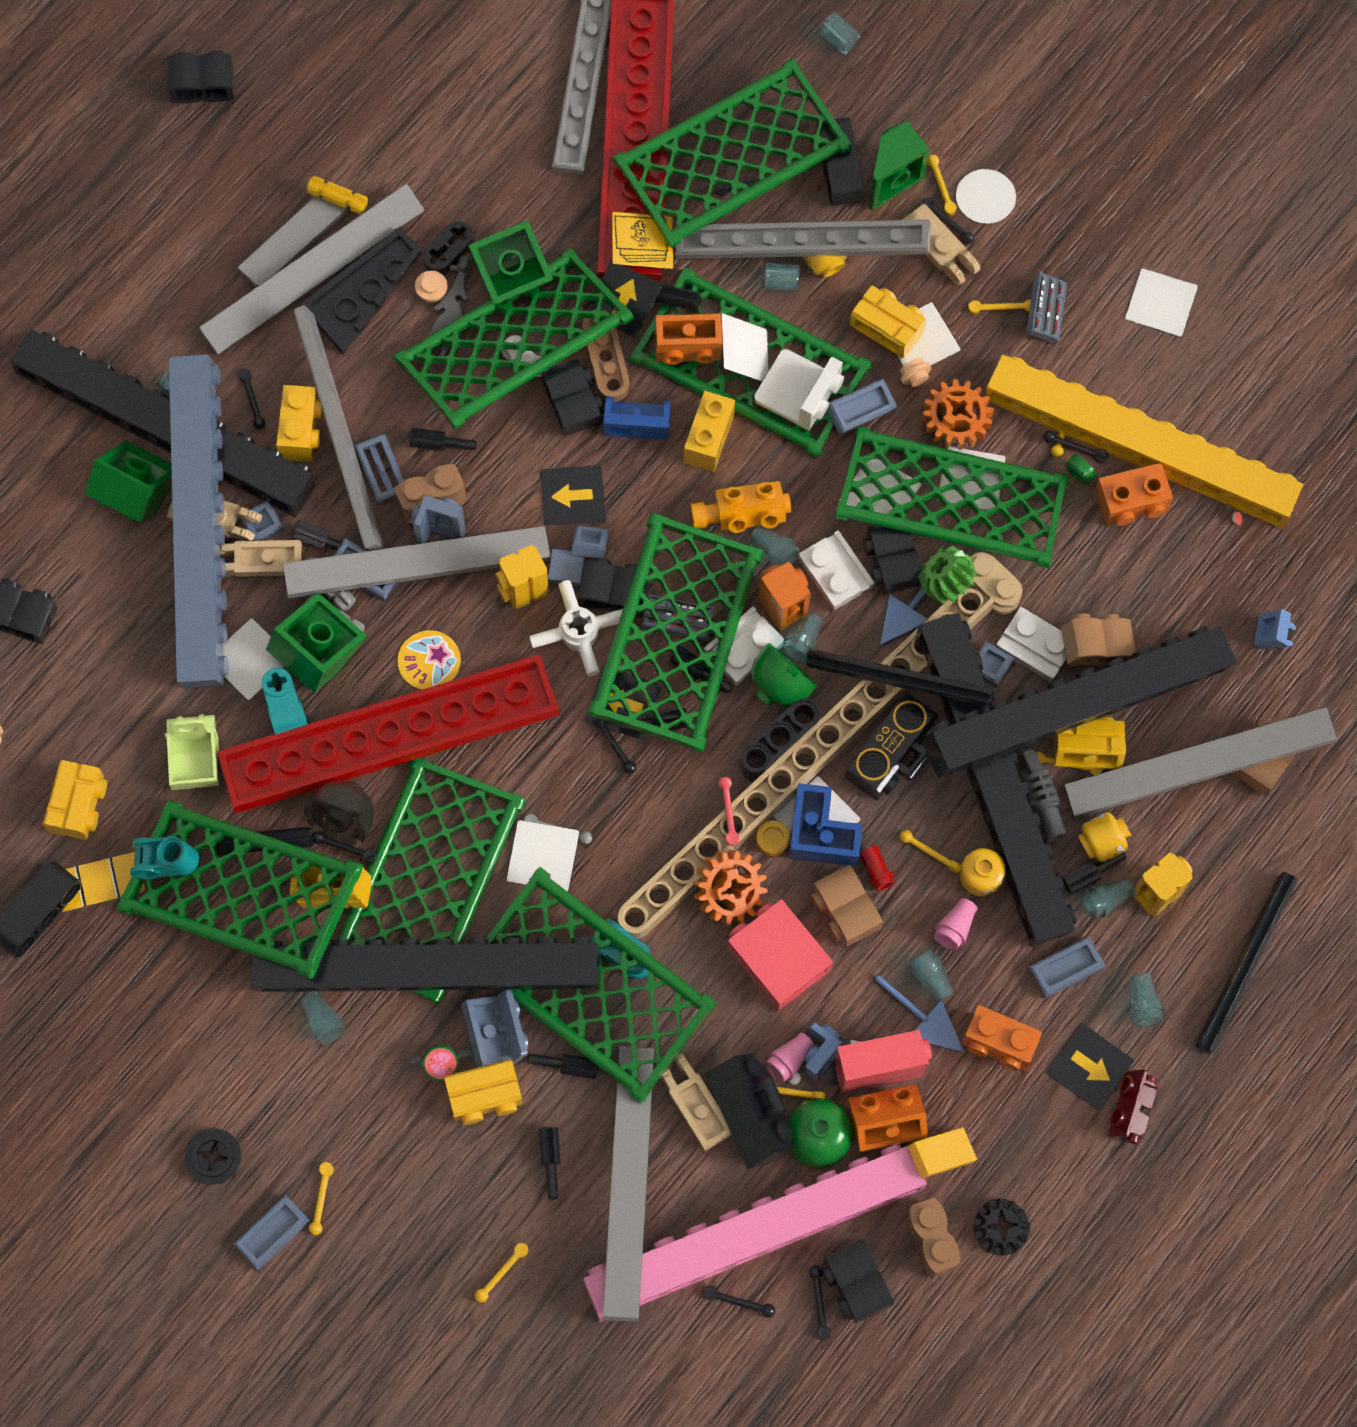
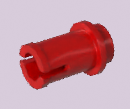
[859,846,895,891]

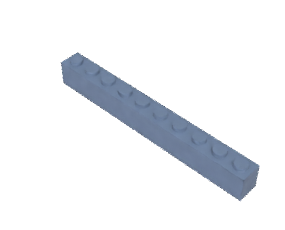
[169,354,229,688]

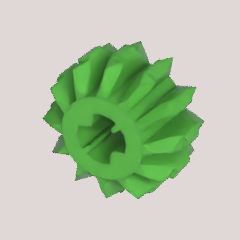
[918,545,977,604]

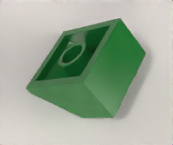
[869,121,929,210]
[468,220,554,305]
[85,440,172,523]
[266,593,367,694]

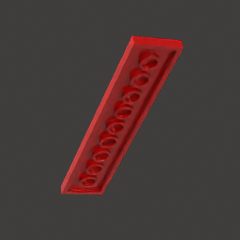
[597,0,674,280]
[217,654,560,814]

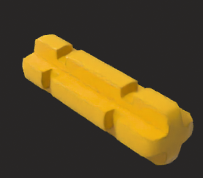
[307,176,368,214]

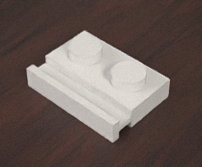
[798,530,874,611]
[704,607,785,686]
[995,607,1066,683]

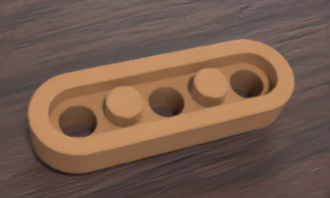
[582,310,630,402]

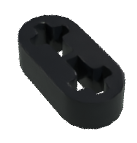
[423,221,474,275]

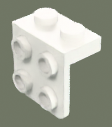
[754,349,844,430]

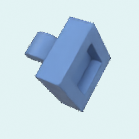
[1254,609,1296,650]

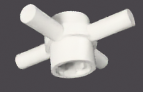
[529,580,623,676]

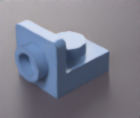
[804,1022,842,1082]

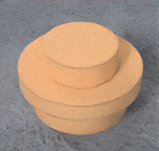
[415,271,447,302]
[900,358,932,387]

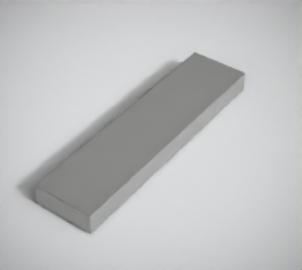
[238,196,351,287]

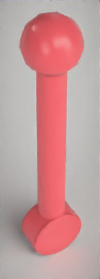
[718,776,739,846]

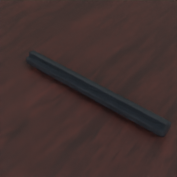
[806,650,995,706]
[1196,872,1297,1054]

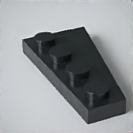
[301,226,421,355]

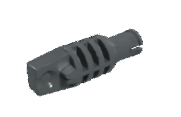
[1018,749,1068,842]

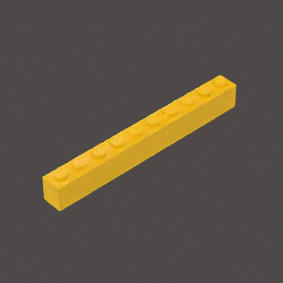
[985,354,1304,529]

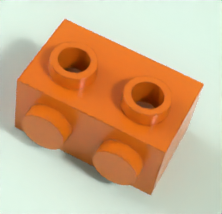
[655,314,723,365]
[1094,463,1173,526]
[758,561,811,632]
[961,1004,1042,1071]
[848,1084,928,1152]

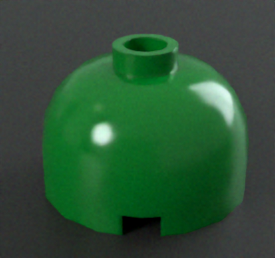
[751,643,817,707]
[786,1098,854,1170]

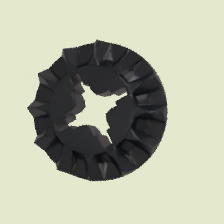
[185,1128,241,1185]
[973,1198,1030,1256]

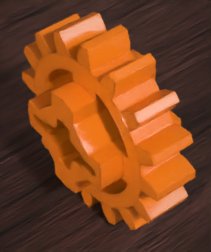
[922,379,994,450]
[693,849,768,925]

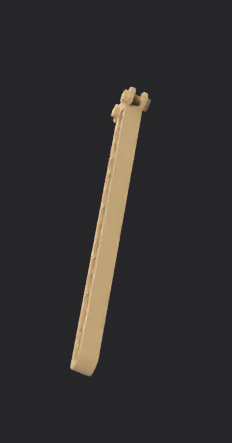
[618,552,1023,939]

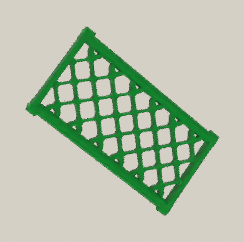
[612,58,852,248]
[393,248,634,429]
[629,267,872,458]
[835,426,1069,568]
[587,513,764,752]
[336,758,526,1004]
[117,800,363,979]
[486,867,717,1104]

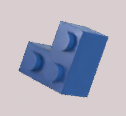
[789,783,862,866]

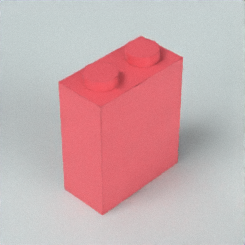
[727,899,834,1011]
[834,1030,932,1094]

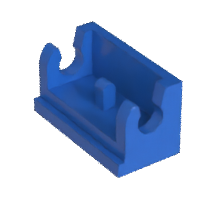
[603,397,671,440]

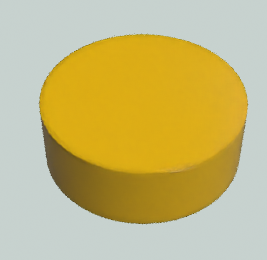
[756,820,790,856]

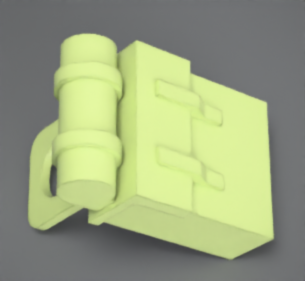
[165,714,219,790]

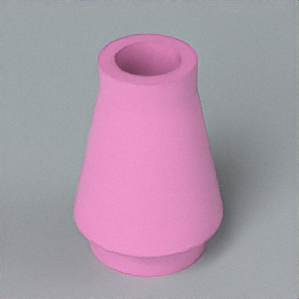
[934,898,978,950]
[764,1033,814,1083]

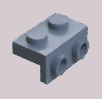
[410,495,466,544]
[461,990,528,1068]

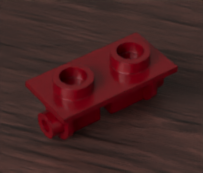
[1108,1070,1158,1145]

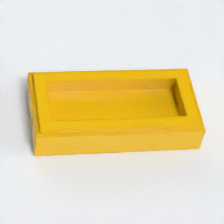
[907,1128,977,1179]

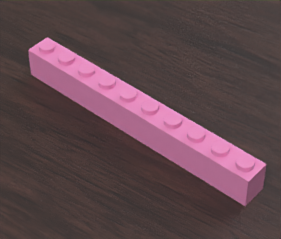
[583,1144,927,1322]

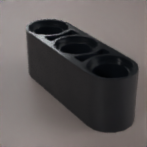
[817,117,864,206]
[740,699,819,781]
[0,861,82,958]

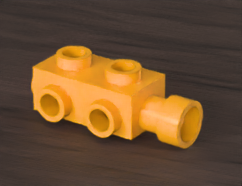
[690,481,791,533]

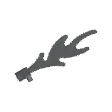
[429,256,472,367]

